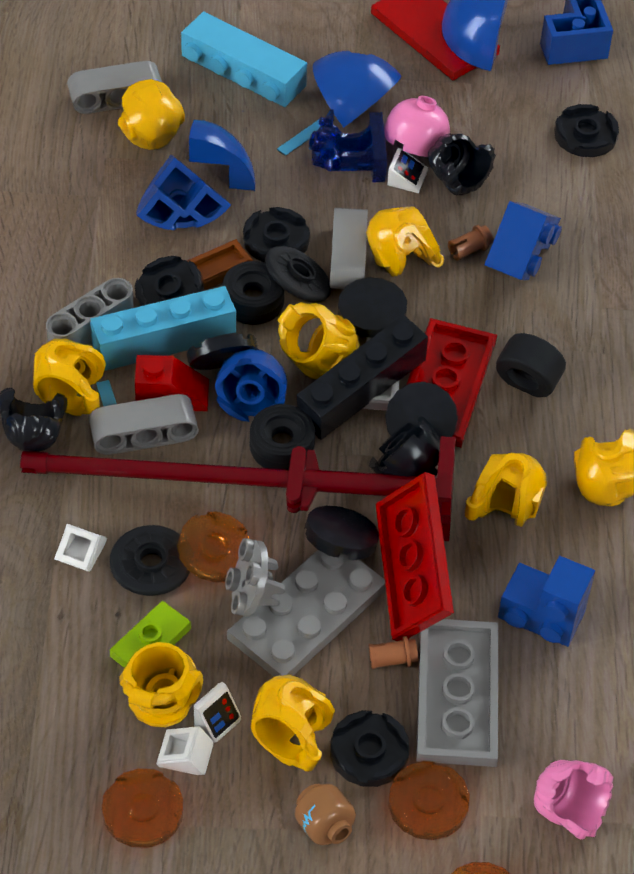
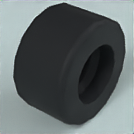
[496,333,566,398]

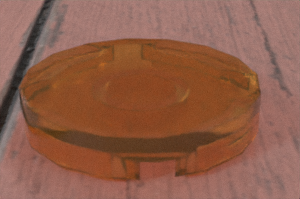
[177,511,249,582]
[388,761,470,840]
[102,768,184,848]

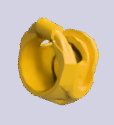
[118,79,185,150]
[366,206,444,277]
[277,302,359,379]
[33,339,106,416]
[574,429,634,507]
[464,453,547,527]
[119,642,203,728]
[251,675,335,772]

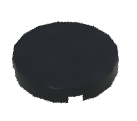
[554,104,619,157]
[243,207,310,263]
[135,256,204,306]
[338,277,407,338]
[186,333,259,370]
[385,382,458,438]
[304,505,379,560]
[330,710,409,787]

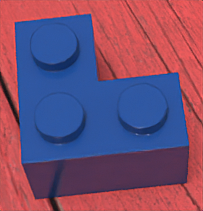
[540,0,613,65]
[484,201,562,280]
[498,555,595,647]

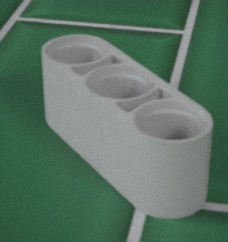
[67,61,162,114]
[330,208,368,289]
[46,278,134,345]
[88,394,199,455]

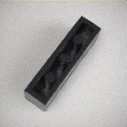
[297,314,428,440]

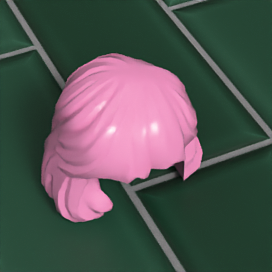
[534,760,613,840]

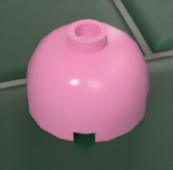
[383,96,450,157]

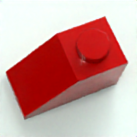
[135,355,209,412]

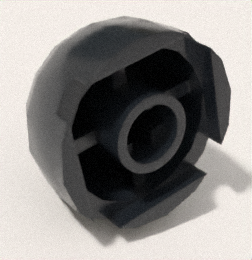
[369,416,440,477]

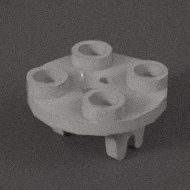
[225,538,285,617]

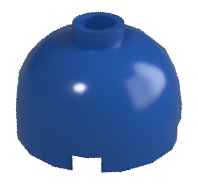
[215,349,287,422]

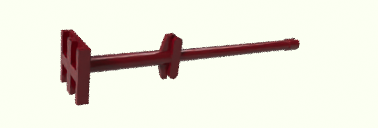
[20,436,456,541]

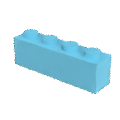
[181,11,307,107]
[90,286,236,371]

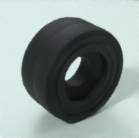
[222,261,285,325]
[249,404,315,470]

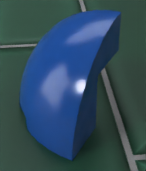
[442,0,508,71]
[312,51,402,128]
[189,120,256,191]
[136,154,231,230]

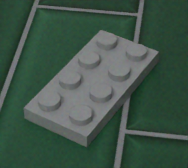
[227,550,386,677]
[416,619,498,767]

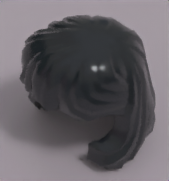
[428,134,496,196]
[0,388,68,452]

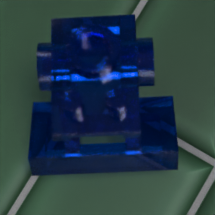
[309,109,387,182]

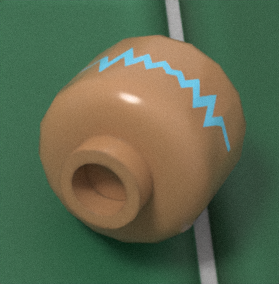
[295,784,356,845]

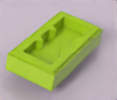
[110,600,191,668]

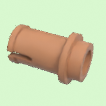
[448,225,493,261]
[369,636,418,669]

